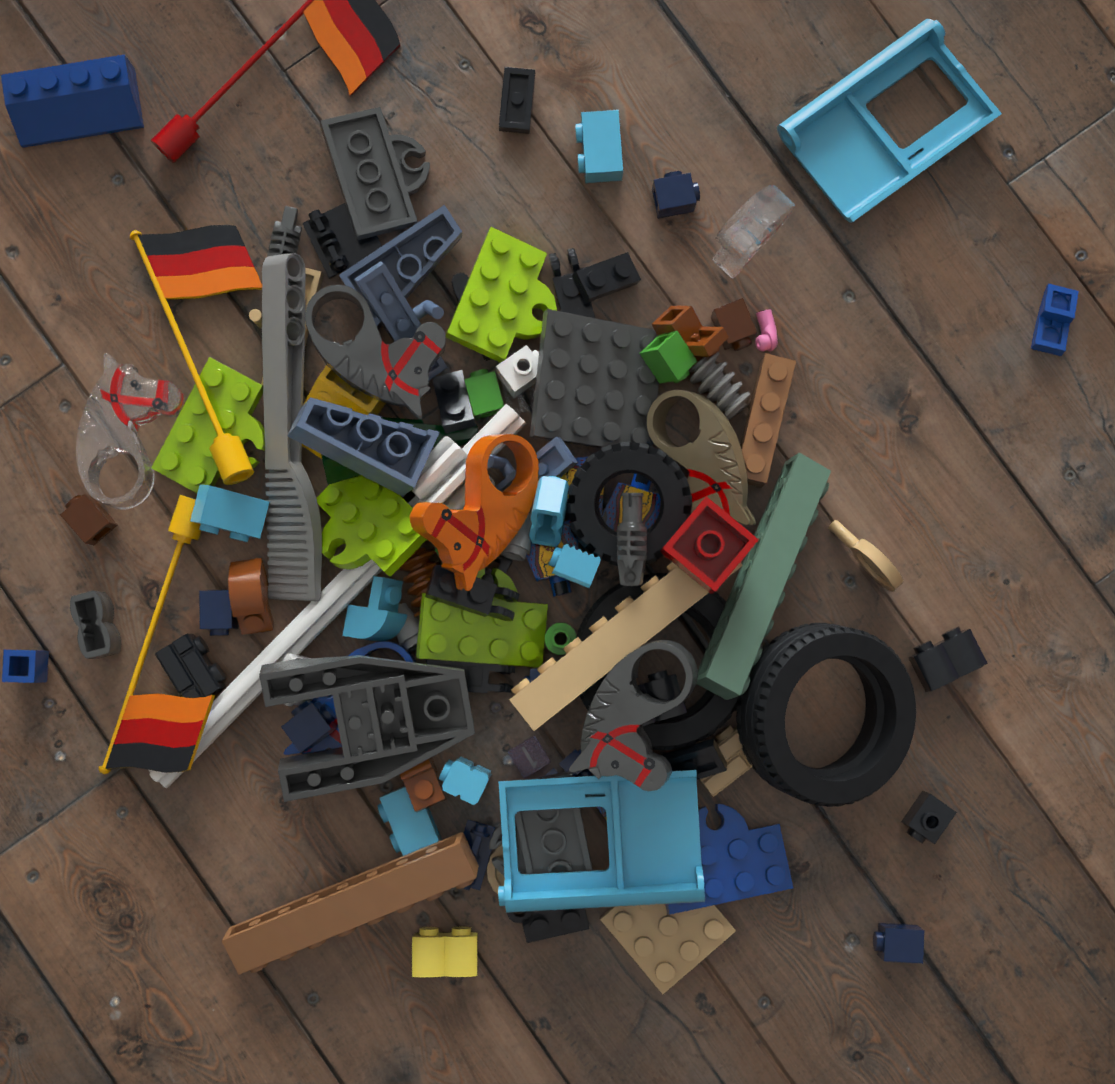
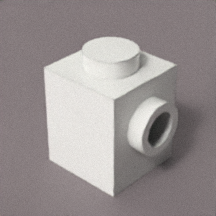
[495,345,539,398]

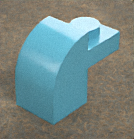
[342,576,407,642]

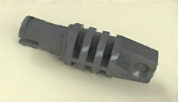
[267,206,302,257]
[617,493,647,586]

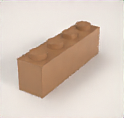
[740,353,796,488]

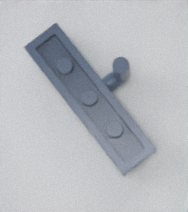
[354,261,448,380]
[487,437,578,492]

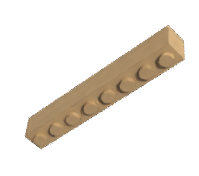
[509,562,743,731]

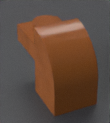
[652,306,729,366]
[228,558,274,635]
[399,757,447,812]

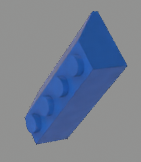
[1,54,144,148]

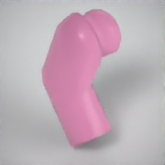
[755,309,778,352]

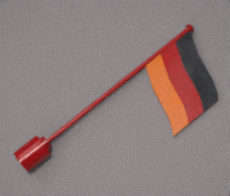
[151,0,400,163]

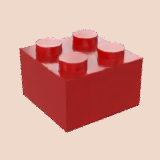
[660,496,759,594]

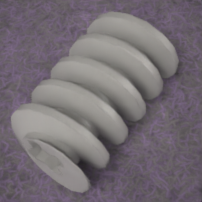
[689,352,750,420]

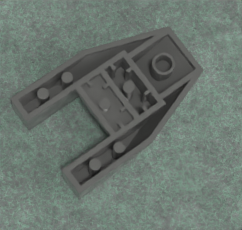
[259,655,475,802]

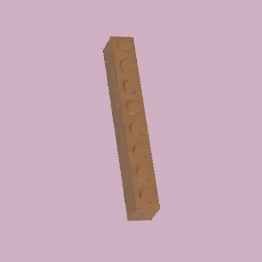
[222,832,479,975]

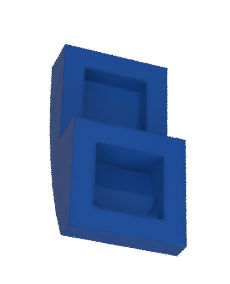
[1031,283,1079,356]

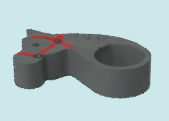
[305,285,446,420]
[569,640,698,791]

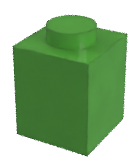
[639,331,697,383]
[464,369,504,420]

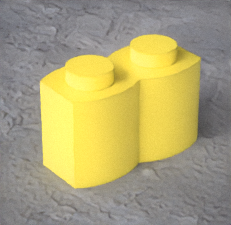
[412,927,478,977]

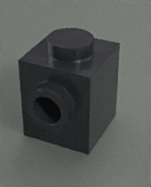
[901,791,957,844]

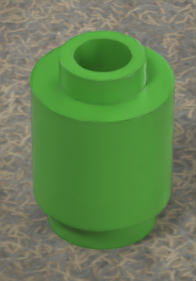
[545,623,577,655]

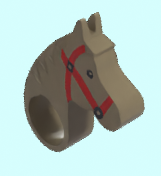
[647,390,756,525]

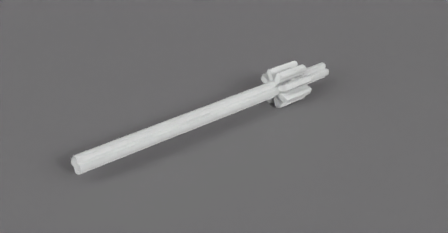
[149,404,527,788]

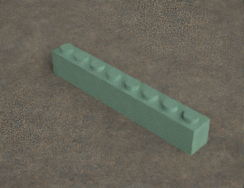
[696,453,831,700]

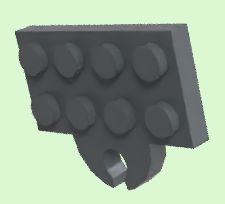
[320,107,430,240]
[489,771,593,912]

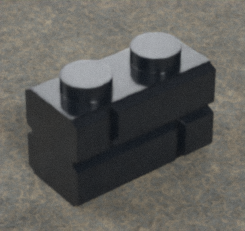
[155,633,226,698]

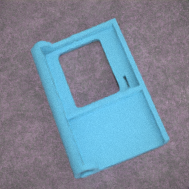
[777,19,1002,223]
[498,770,705,913]

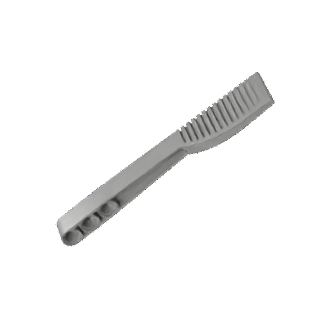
[262,253,322,601]

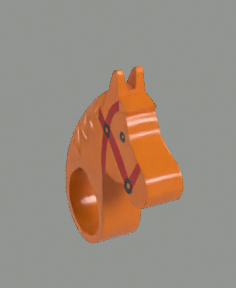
[410,434,539,591]

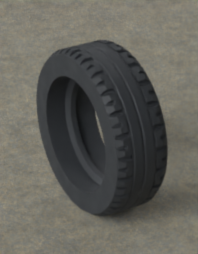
[576,573,738,750]
[736,623,916,807]

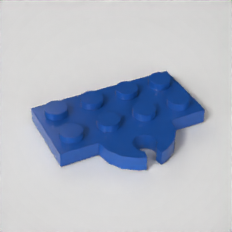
[665,804,793,915]

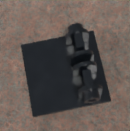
[302,203,382,279]

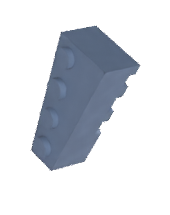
[339,205,462,330]
[287,397,439,496]

